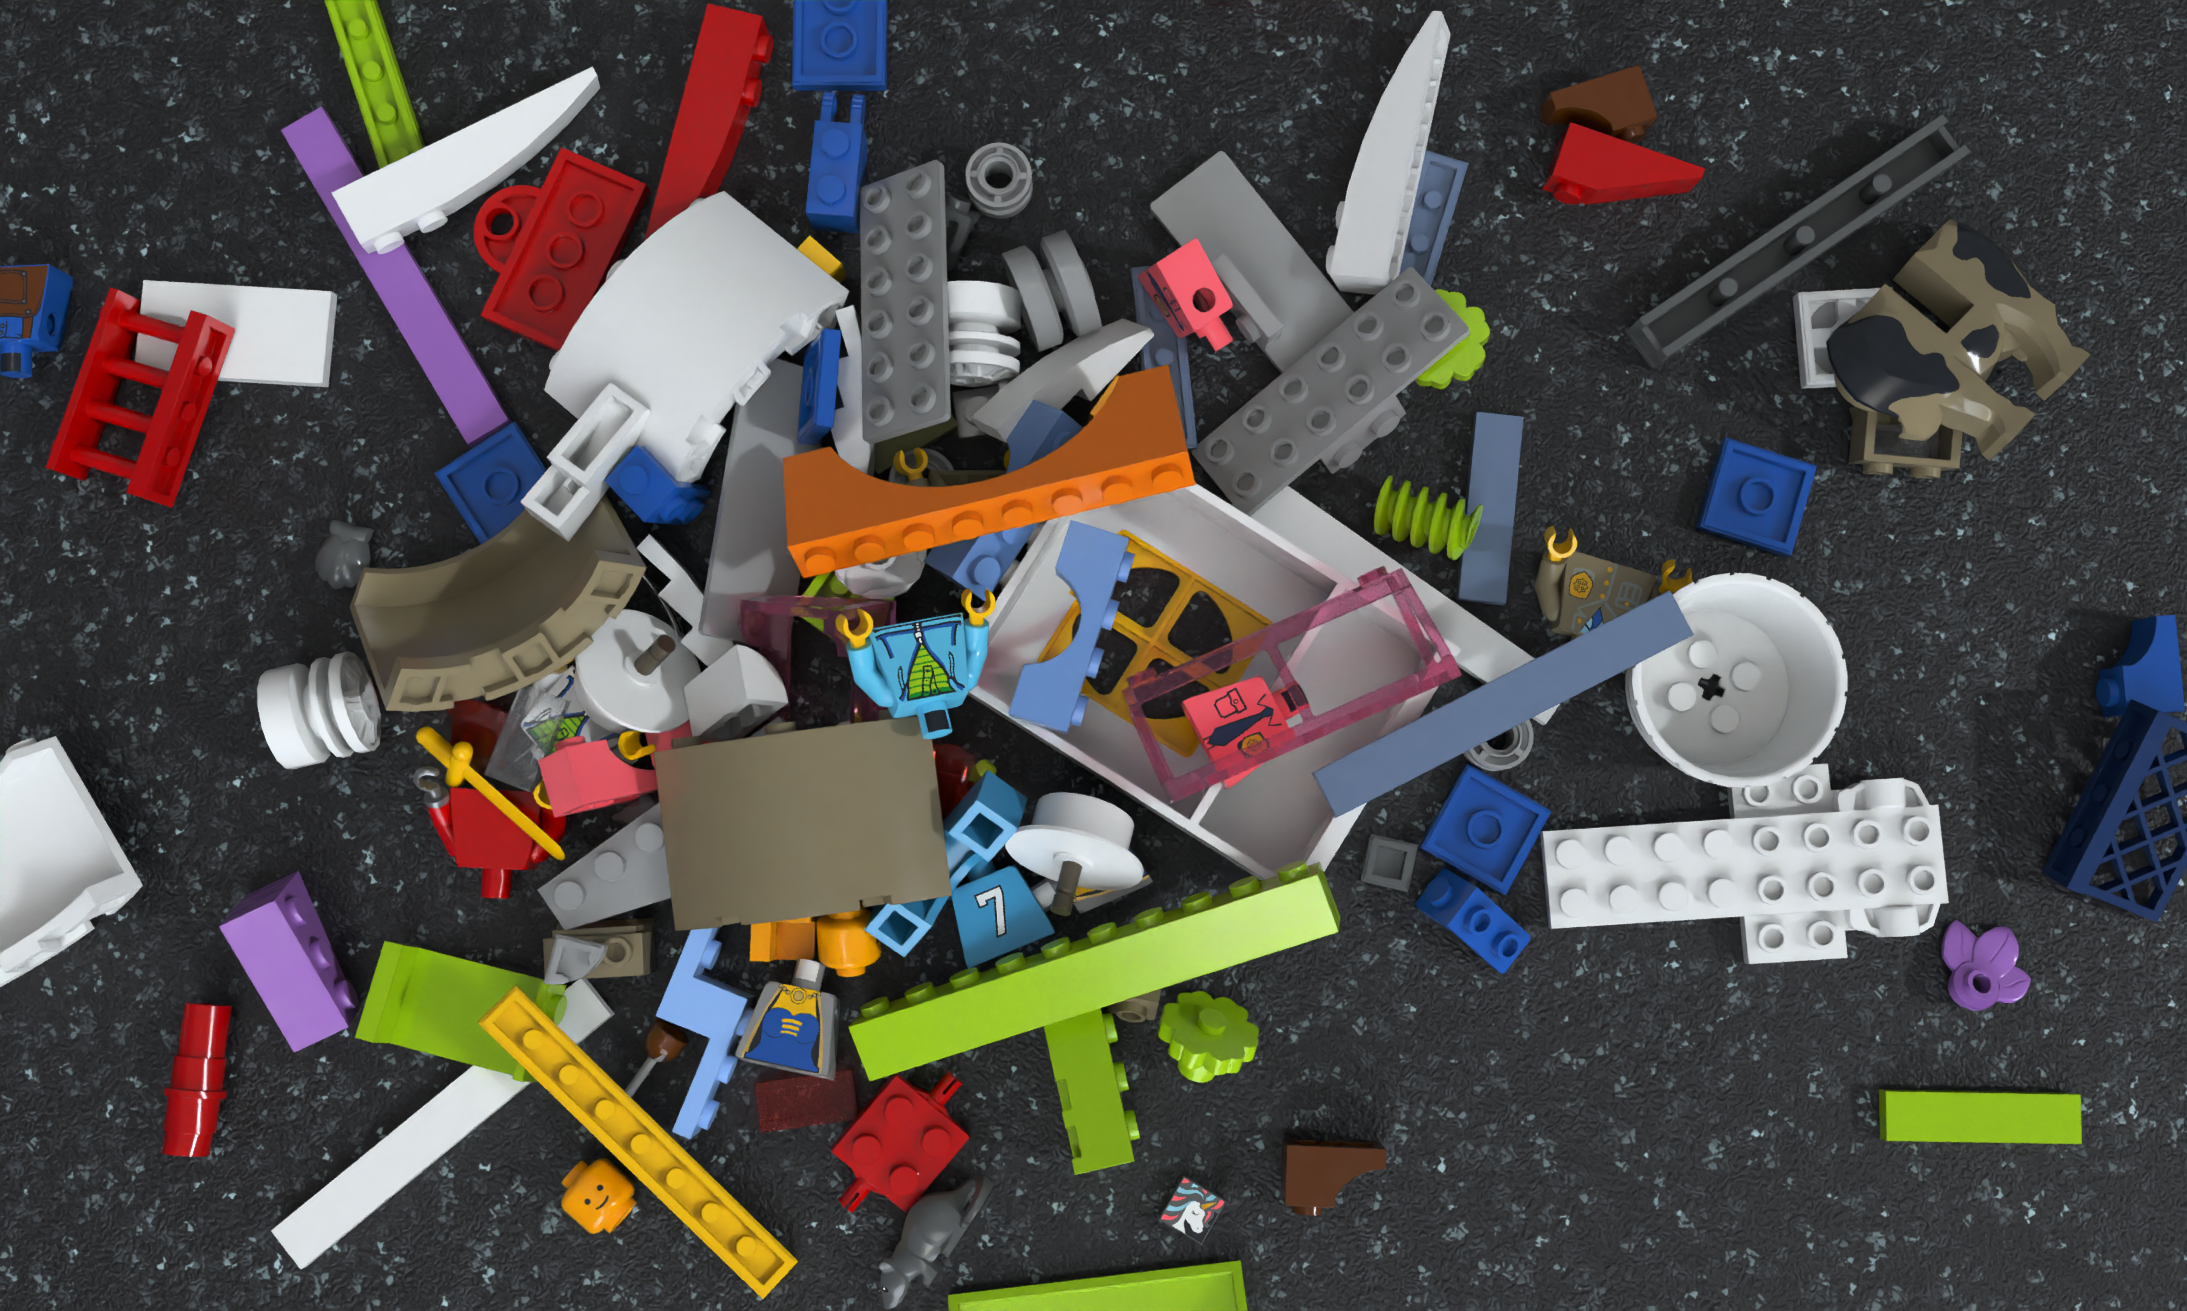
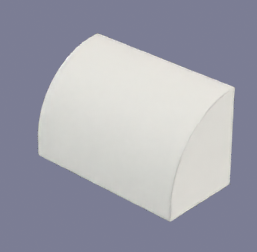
[683,644,788,742]

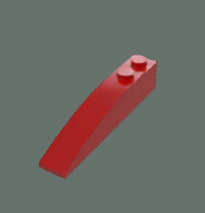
[644,3,773,241]

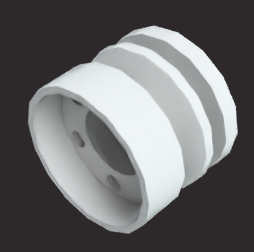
[947,281,1021,387]
[257,651,381,769]

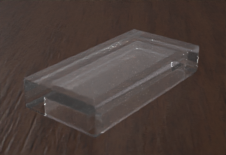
[484,685,571,792]

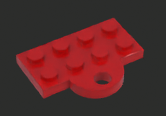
[474,147,650,352]

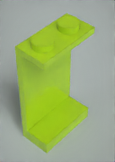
[355,941,567,1082]

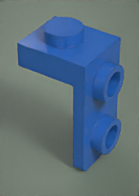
[604,445,711,525]
[1414,867,1531,974]

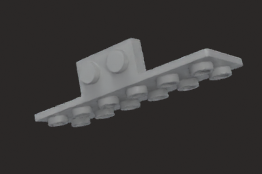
[1150,151,1354,374]
[860,160,951,444]
[1191,267,1470,517]
[698,358,822,652]

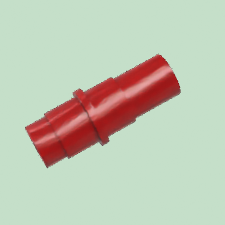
[162,1002,232,1157]

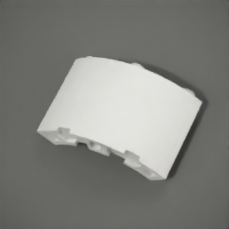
[544,191,849,483]
[0,736,143,987]

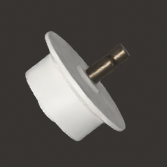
[574,609,701,734]
[1005,792,1144,916]

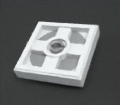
[1793,287,1892,389]

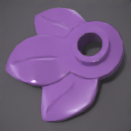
[1941,920,2031,1011]

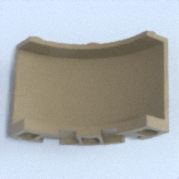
[350,493,647,712]
[653,710,952,931]

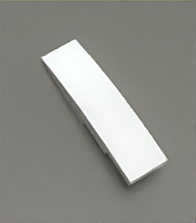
[831,305,876,476]
[971,318,1154,443]
[636,534,739,667]

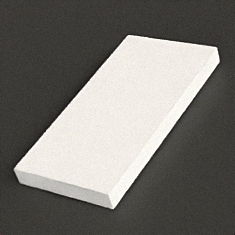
[135,280,337,387]

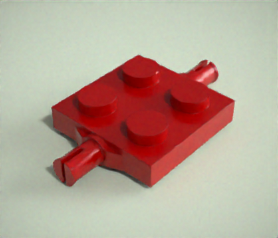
[831,1070,970,1213]

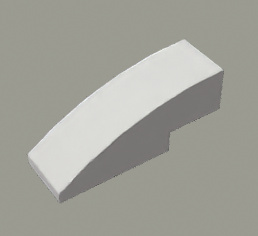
[521,382,650,542]

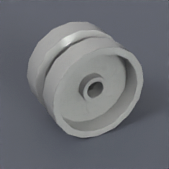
[1001,229,1102,352]

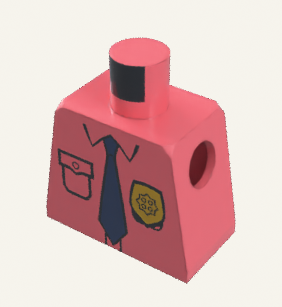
[1137,238,1234,355]
[1181,675,1310,789]

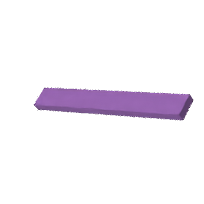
[281,106,512,447]

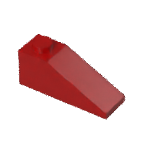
[1542,122,1705,205]

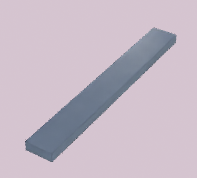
[1311,590,1694,818]

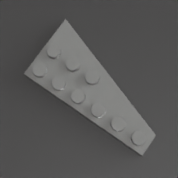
[538,716,786,930]

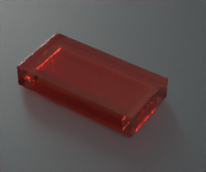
[755,1068,859,1133]

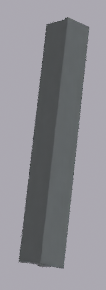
[1625,114,1971,369]

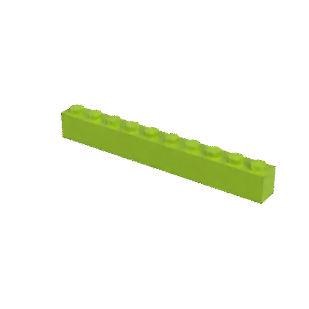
[848,860,1340,1081]

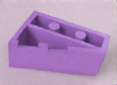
[219,871,359,1053]

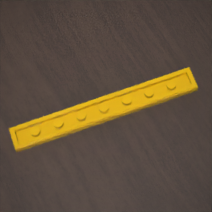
[478,985,798,1299]

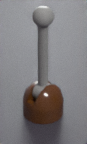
[624,1020,689,1097]

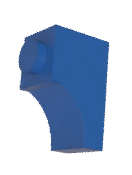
[2096,615,2185,717]

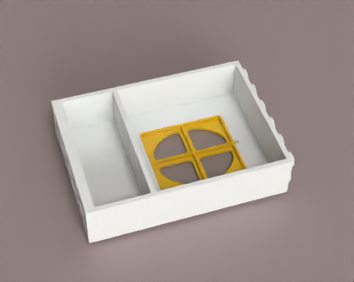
[967,483,1461,881]

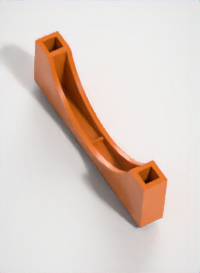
[783,365,1196,578]

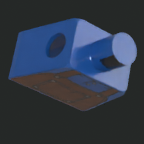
[0,264,73,378]

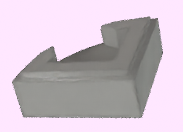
[544,933,609,985]

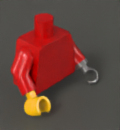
[413,766,567,898]

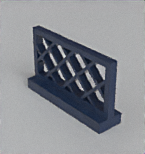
[2042,699,2187,922]

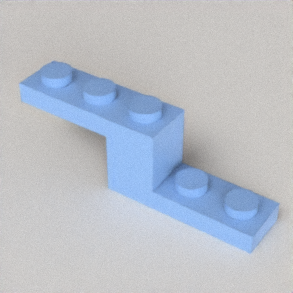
[656,927,755,1139]

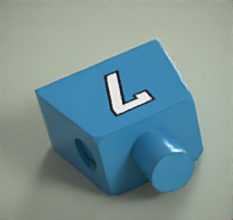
[951,859,1055,968]

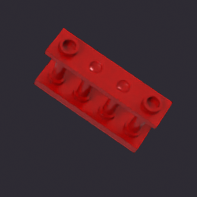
[45,287,235,508]

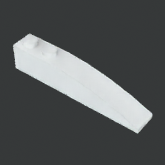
[1326,11,1451,295]
[331,66,600,254]

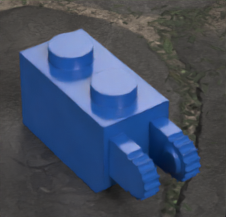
[806,92,868,234]

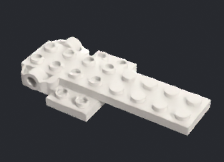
[1540,764,1949,964]

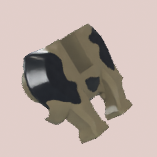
[1826,219,2091,461]

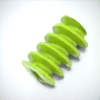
[1374,475,1483,560]

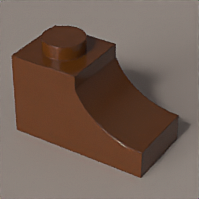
[1540,65,1658,144]
[1281,1138,1386,1215]

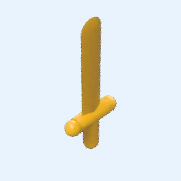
[416,726,565,860]

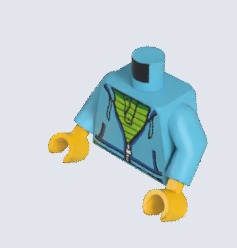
[836,588,996,739]

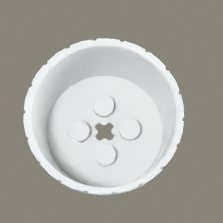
[1625,573,1848,788]

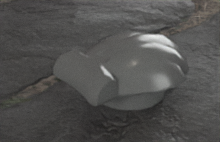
[315,520,374,589]

